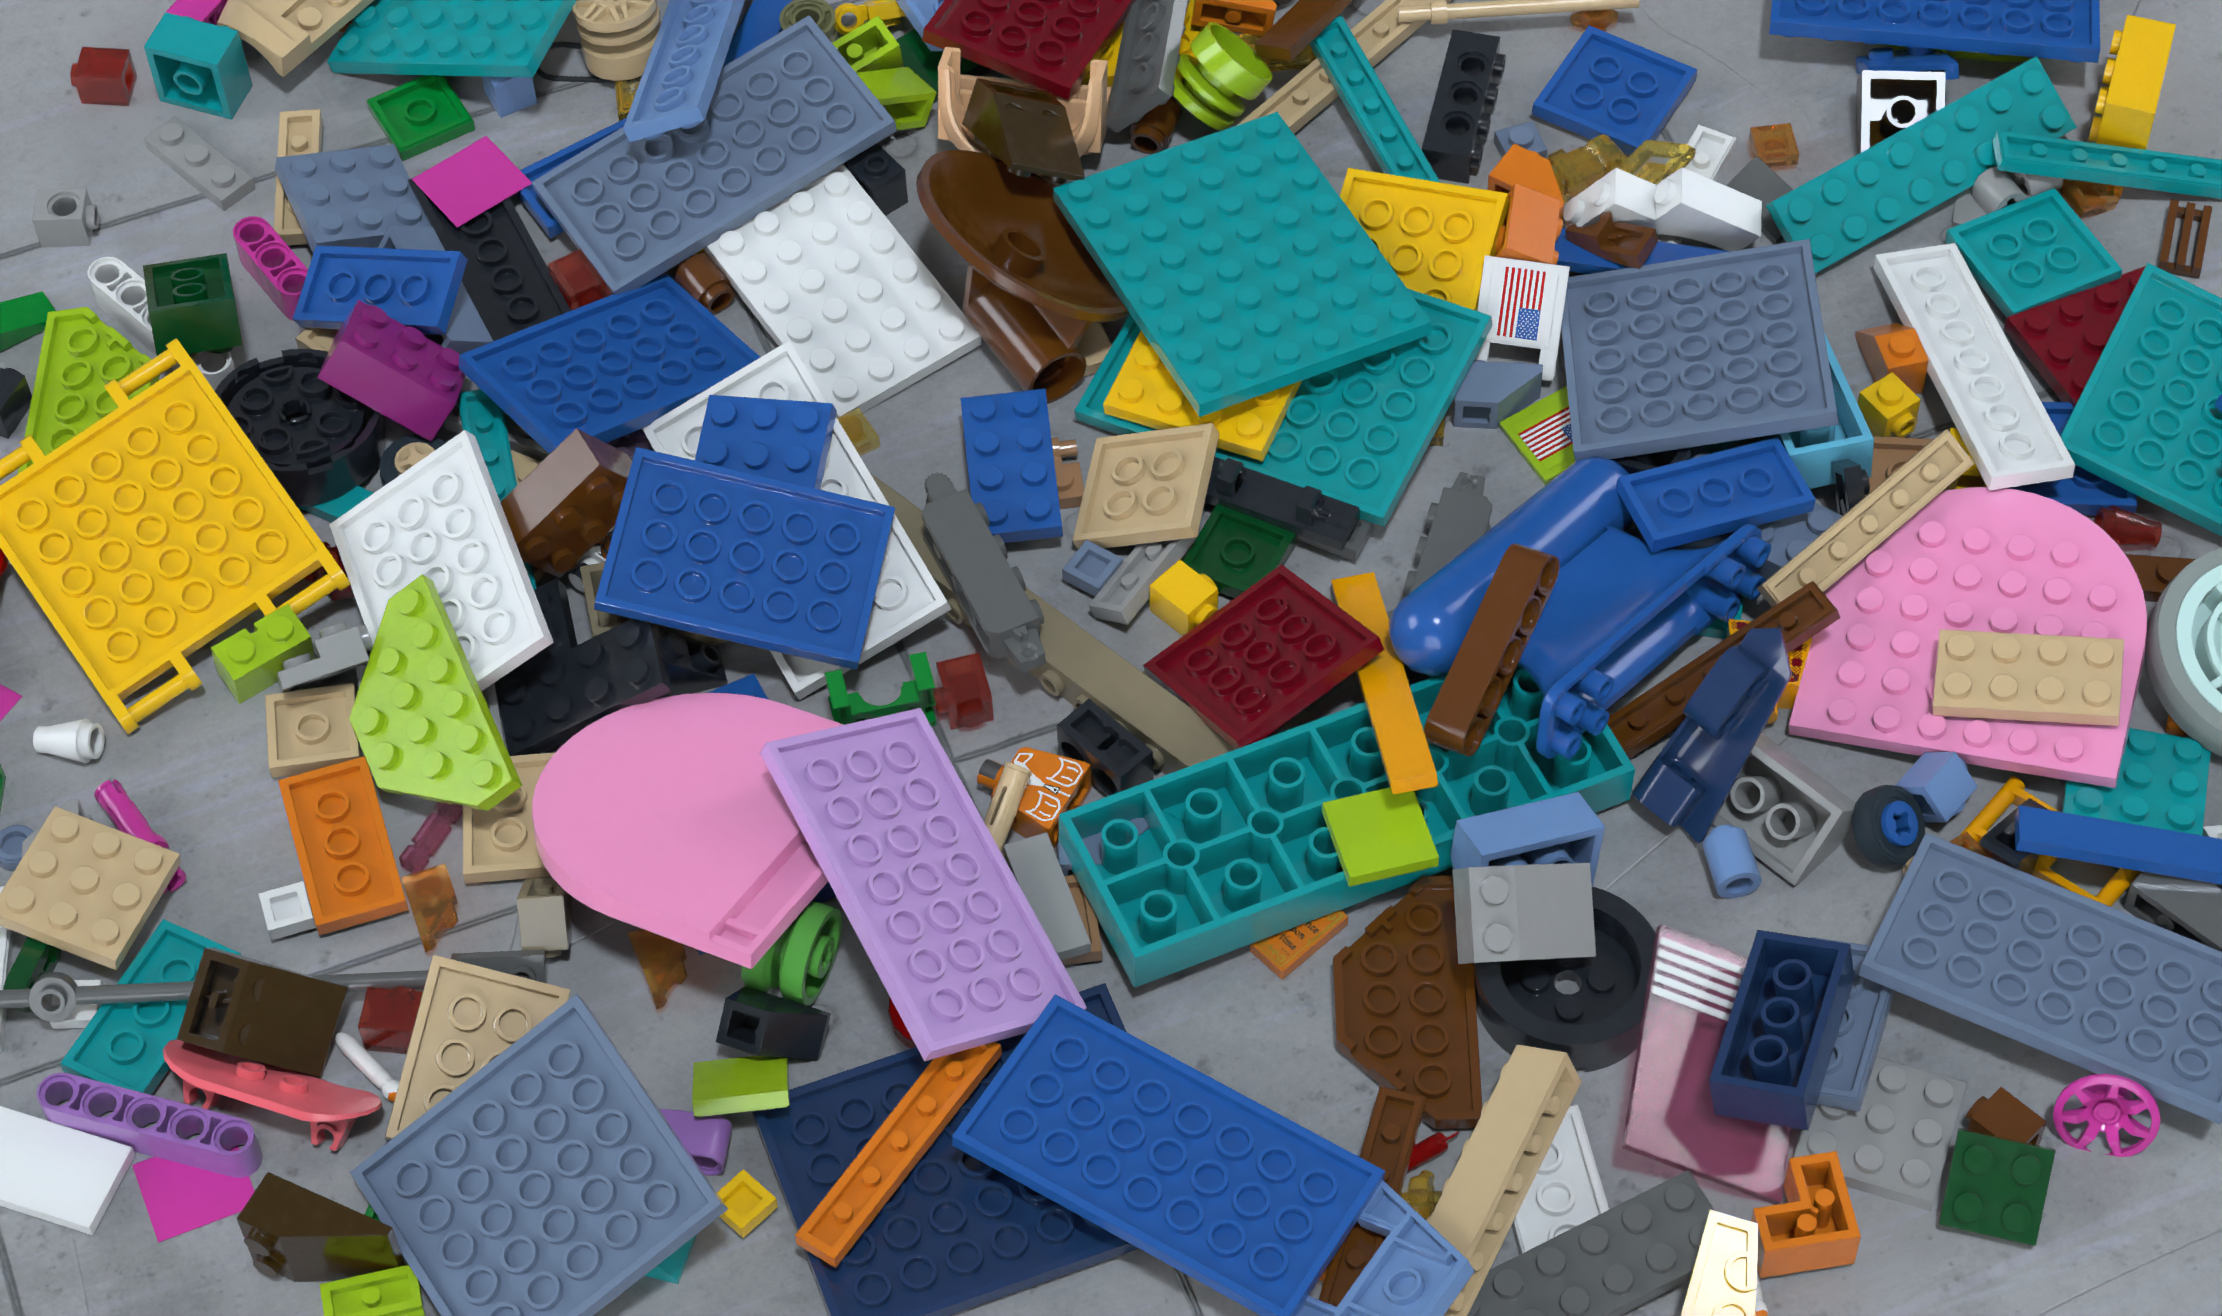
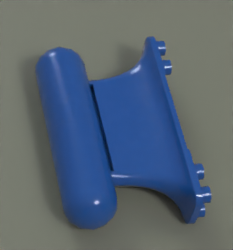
[1389,456,1771,759]

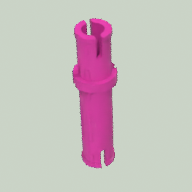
[94,779,186,893]

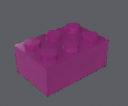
[317,299,466,441]

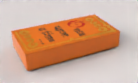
[1250,910,1348,980]

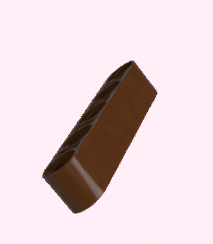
[1424,543,1560,757]

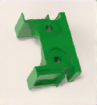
[824,651,937,727]

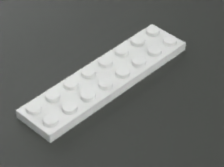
[1873,243,2075,491]

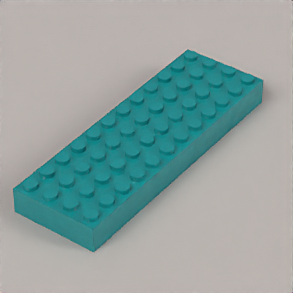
[1058,664,1636,988]

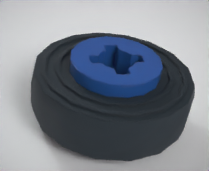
[1852,785,1925,868]

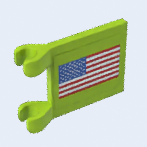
[1499,386,1575,485]

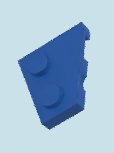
[1855,47,1959,80]

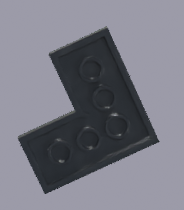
[495,578,672,756]

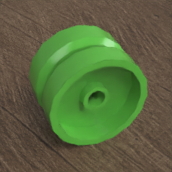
[742,901,842,1005]

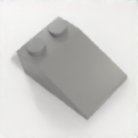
[1453,863,1596,964]

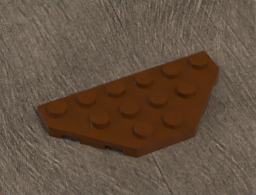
[1333,876,1483,1129]

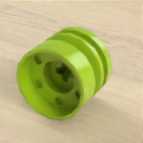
[1173,22,1273,131]

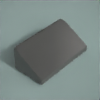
[1726,157,1793,244]

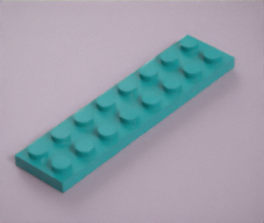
[1766,56,2077,273]

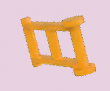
[1958,776,2143,907]

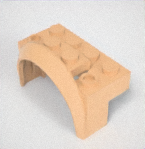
[938,47,1112,176]

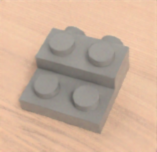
[277,622,373,693]

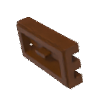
[2158,199,2212,278]

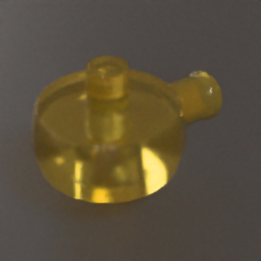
[1400,1170,1442,1220]

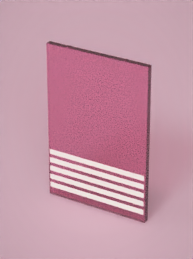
[1621,924,1791,1205]

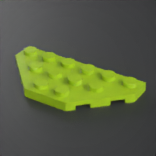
[17,307,160,474]
[349,574,523,811]

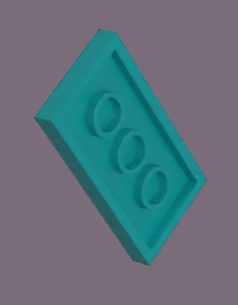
[60,919,242,1095]

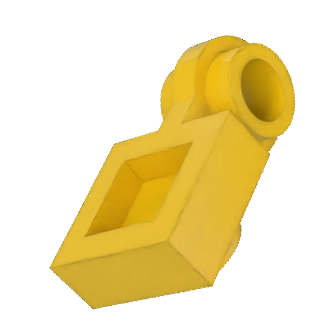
[834,0,906,35]

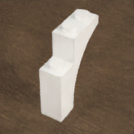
[1563,167,1762,251]

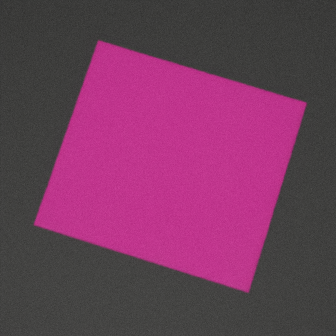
[412,136,532,228]
[132,1146,255,1243]

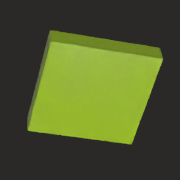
[1322,787,1439,887]
[692,1056,789,1117]

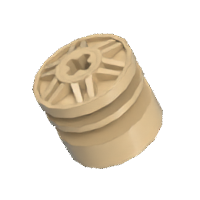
[572,0,661,81]

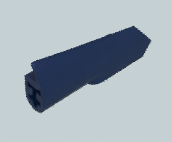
[1632,628,1792,843]

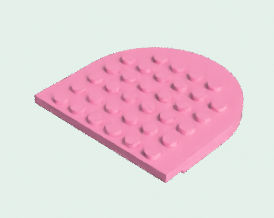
[1789,487,2147,788]
[532,693,843,969]

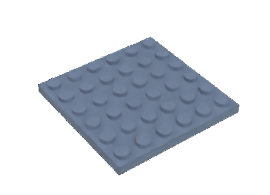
[1561,239,1839,462]
[350,994,728,1316]

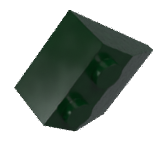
[143,253,243,356]

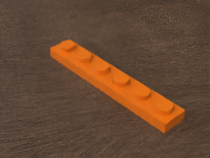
[795,1042,1002,1268]

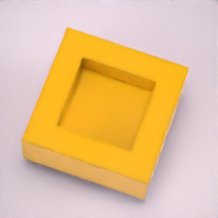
[717,1169,778,1238]

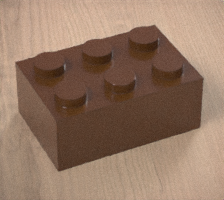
[500,428,632,578]

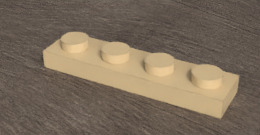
[274,109,323,245]

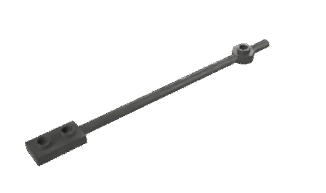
[0,949,547,1022]

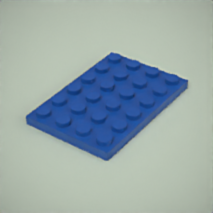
[458,273,761,454]
[594,447,895,670]

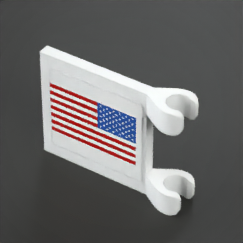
[1475,255,1570,381]

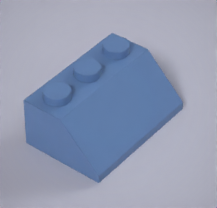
[1450,792,1605,887]

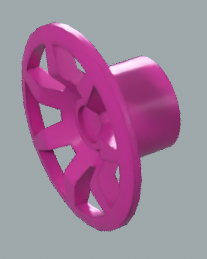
[2053,1074,2161,1157]

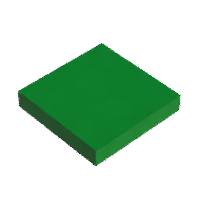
[366,75,475,162]

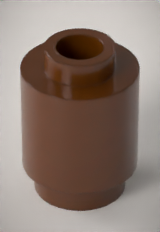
[1130,97,1181,155]
[675,254,735,315]

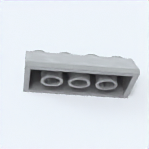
[1713,733,1855,886]

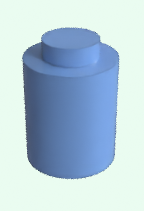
[1702,825,1762,899]

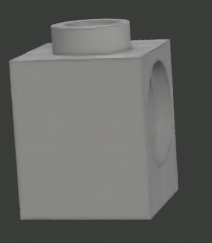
[32,188,99,247]

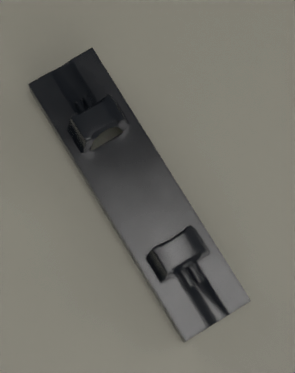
[1205,456,1360,551]

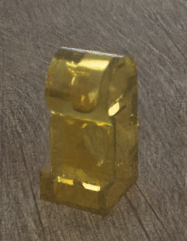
[1548,134,1629,205]

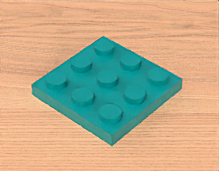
[1945,188,2123,318]
[2062,728,2211,836]

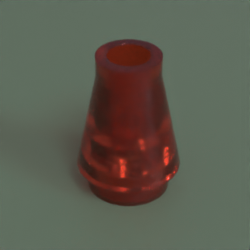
[2094,505,2162,547]

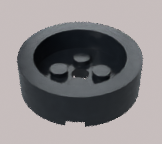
[215,349,386,507]
[1474,887,1665,1072]

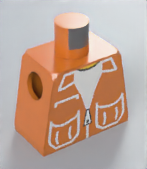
[977,747,1092,849]

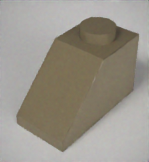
[517,877,572,958]

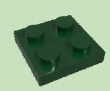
[1183,504,1296,598]
[1939,1128,2056,1246]

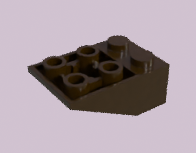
[962,78,1085,184]
[177,947,348,1077]

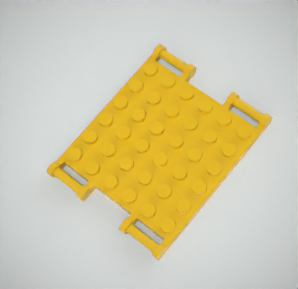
[0,338,351,735]

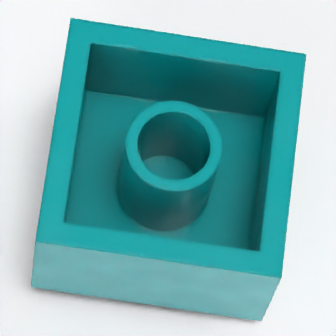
[144,12,253,120]

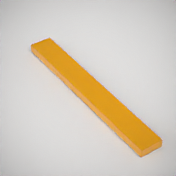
[1331,572,1438,795]

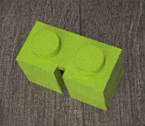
[856,67,937,130]
[211,604,315,704]

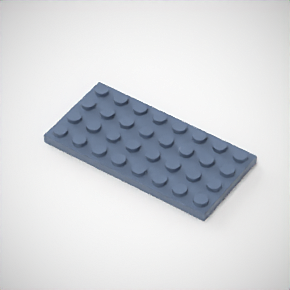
[531,15,897,295]
[1858,833,2222,1125]

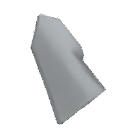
[1952,167,2063,227]

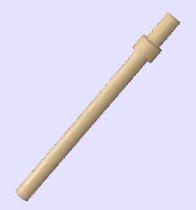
[1397,0,1640,25]

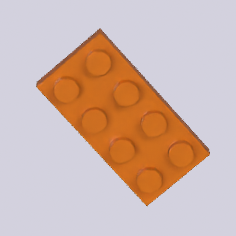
[278,756,409,936]

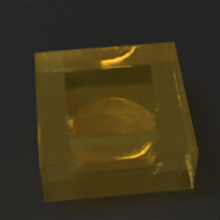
[837,408,880,456]

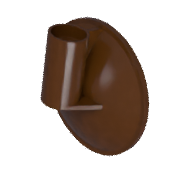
[916,150,1130,404]

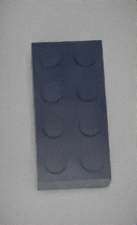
[1709,930,1855,1131]

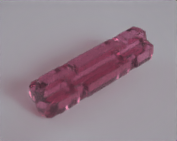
[399,802,463,875]

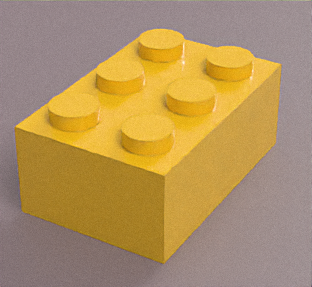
[2088,15,2176,150]

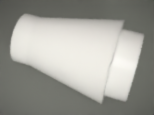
[33,719,105,763]

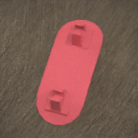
[163,1039,382,1151]

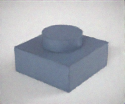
[1494,121,1548,159]
[1062,539,1123,596]

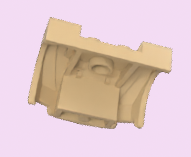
[217,0,374,77]

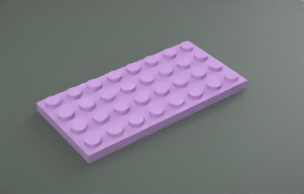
[760,708,1087,1061]

